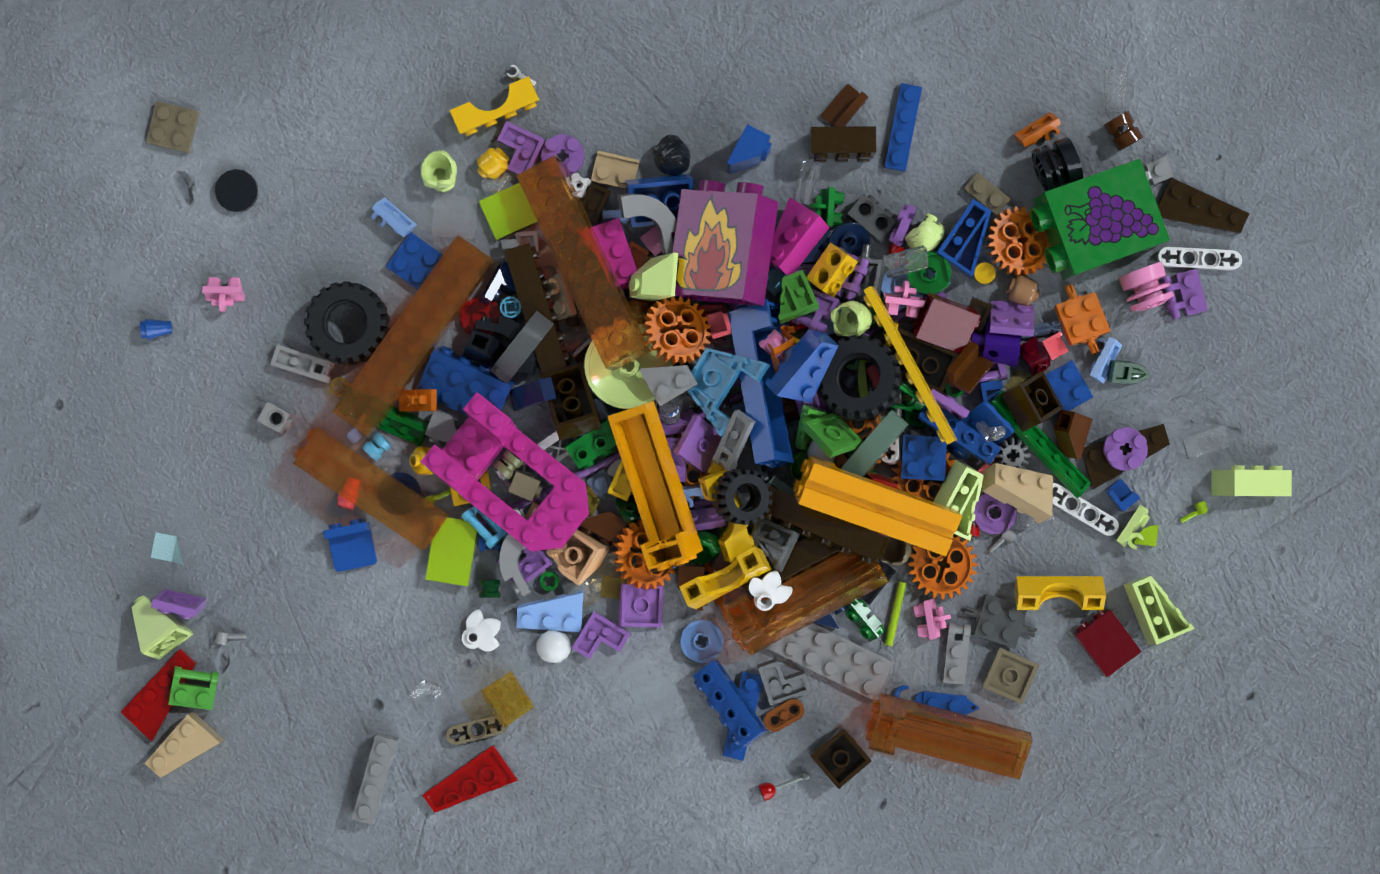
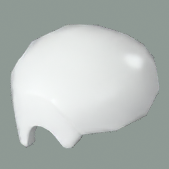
[536,630,571,663]

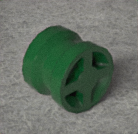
[479,580,501,598]

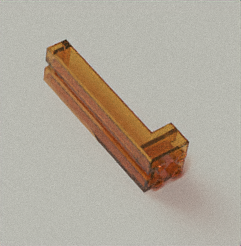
[293,427,450,551]
[723,553,889,655]
[865,693,1032,780]

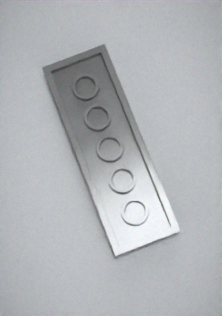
[758,605,894,701]

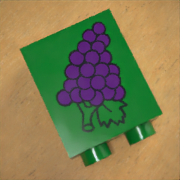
[1030,159,1170,280]

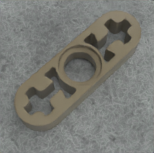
[446,714,508,745]

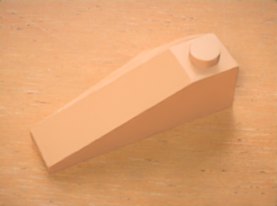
[525,502,610,585]

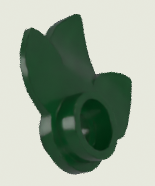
[616,494,641,523]

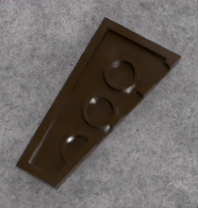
[1158,177,1250,234]
[1082,424,1170,489]

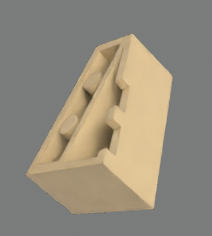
[982,463,1053,524]
[144,712,225,778]

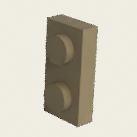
[963,172,1011,216]

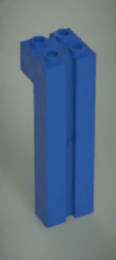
[728,299,794,468]

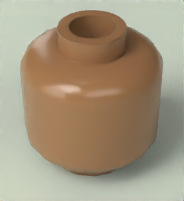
[1006,275,1040,306]

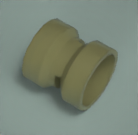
[493,449,523,479]

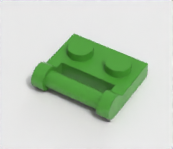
[168,666,219,710]

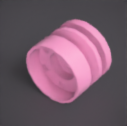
[1118,261,1174,312]

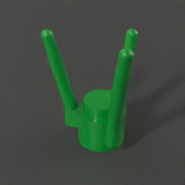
[890,380,926,412]

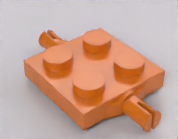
[1054,284,1111,355]

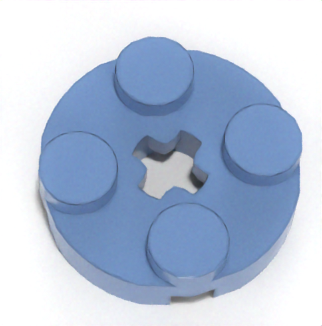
[680,619,724,663]

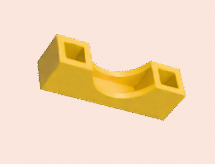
[450,76,539,137]
[698,470,755,563]
[679,547,772,609]
[1014,576,1106,610]

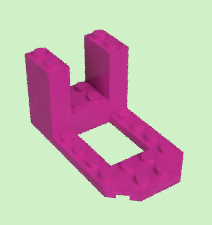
[420,392,589,552]

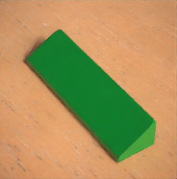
[342,389,429,447]

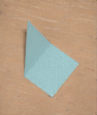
[151,532,183,565]

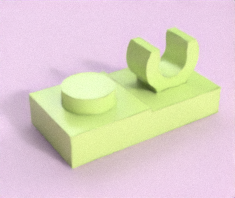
[1116,505,1150,550]

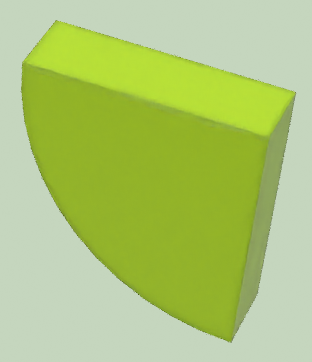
[1133,525,1159,547]

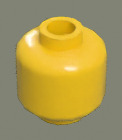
[477,148,509,180]
[409,447,433,475]

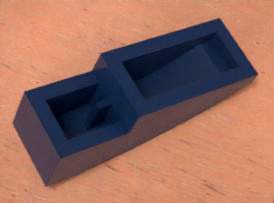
[510,377,556,411]

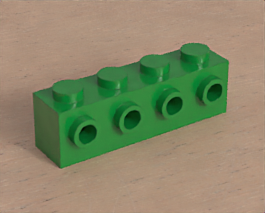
[564,409,628,469]

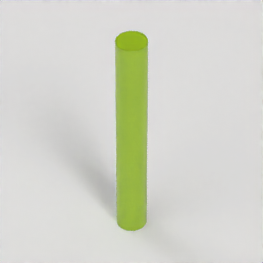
[884,581,907,646]

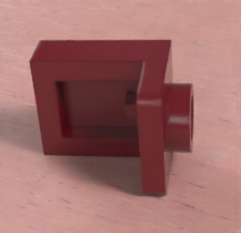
[1020,337,1051,376]

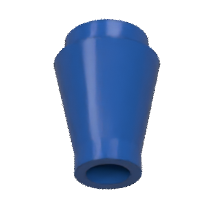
[140,319,172,340]

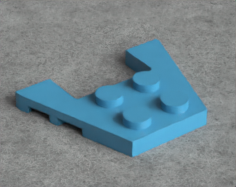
[688,348,770,437]

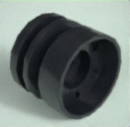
[1031,137,1083,191]

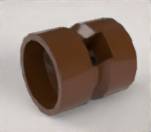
[1104,111,1143,151]

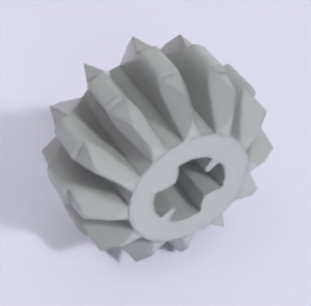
[995,437,1031,469]

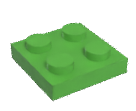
[802,413,863,458]

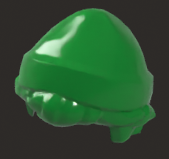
[689,529,721,565]

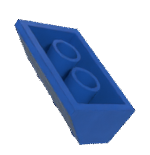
[726,124,772,174]
[625,174,694,227]

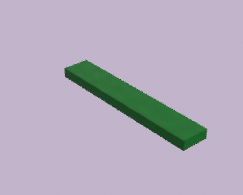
[989,390,1091,498]

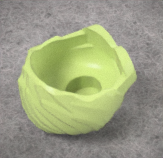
[420,150,457,192]
[904,213,945,254]
[831,301,873,337]

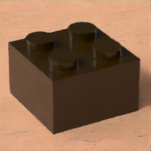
[1001,371,1064,432]
[809,726,872,789]

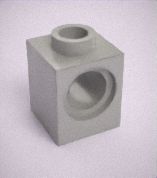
[257,402,294,433]

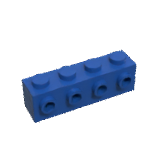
[692,660,768,747]

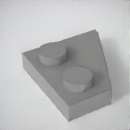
[639,365,698,406]

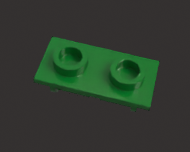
[844,597,885,642]

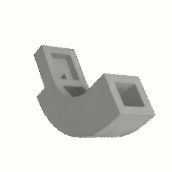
[618,194,677,255]
[499,518,531,597]

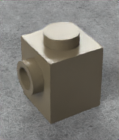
[508,471,543,501]

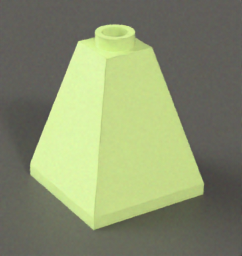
[131,596,194,660]

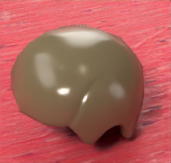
[880,535,911,566]

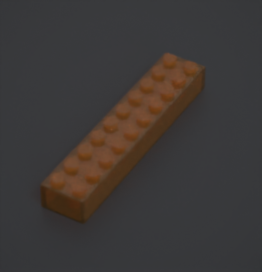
[516,156,650,371]
[332,235,494,438]

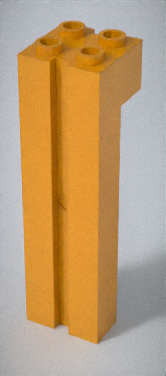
[607,401,703,572]
[792,454,962,556]

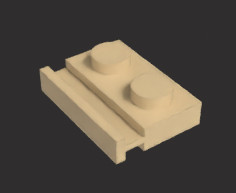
[591,151,640,190]

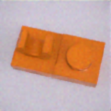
[1013,112,1061,147]
[399,389,437,412]

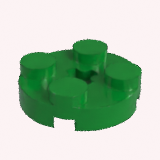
[907,252,951,296]

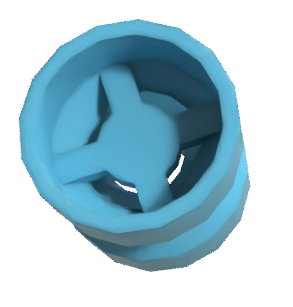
[500,297,522,320]
[362,431,392,461]

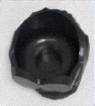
[653,135,691,176]

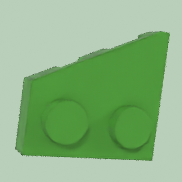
[779,270,819,324]

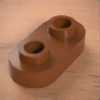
[764,698,804,732]

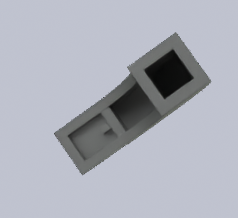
[490,311,554,384]

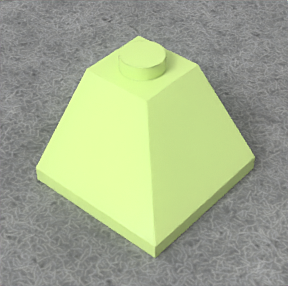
[629,252,678,301]

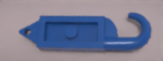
[893,685,979,718]

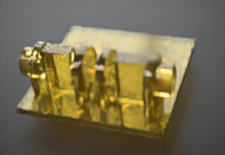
[481,671,534,727]

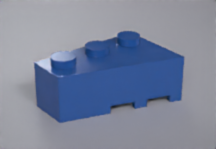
[936,199,991,279]
[764,330,838,403]

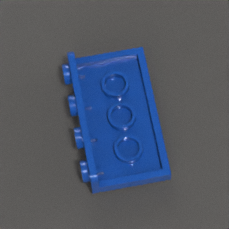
[417,346,515,416]

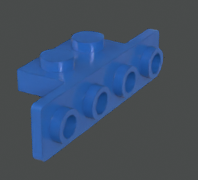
[918,406,1001,465]

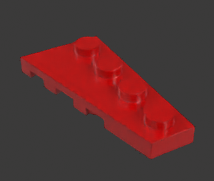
[121,649,197,742]
[422,744,518,813]

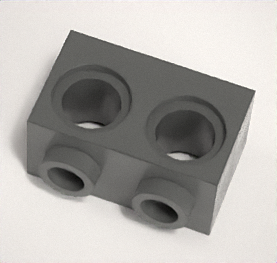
[846,194,897,243]

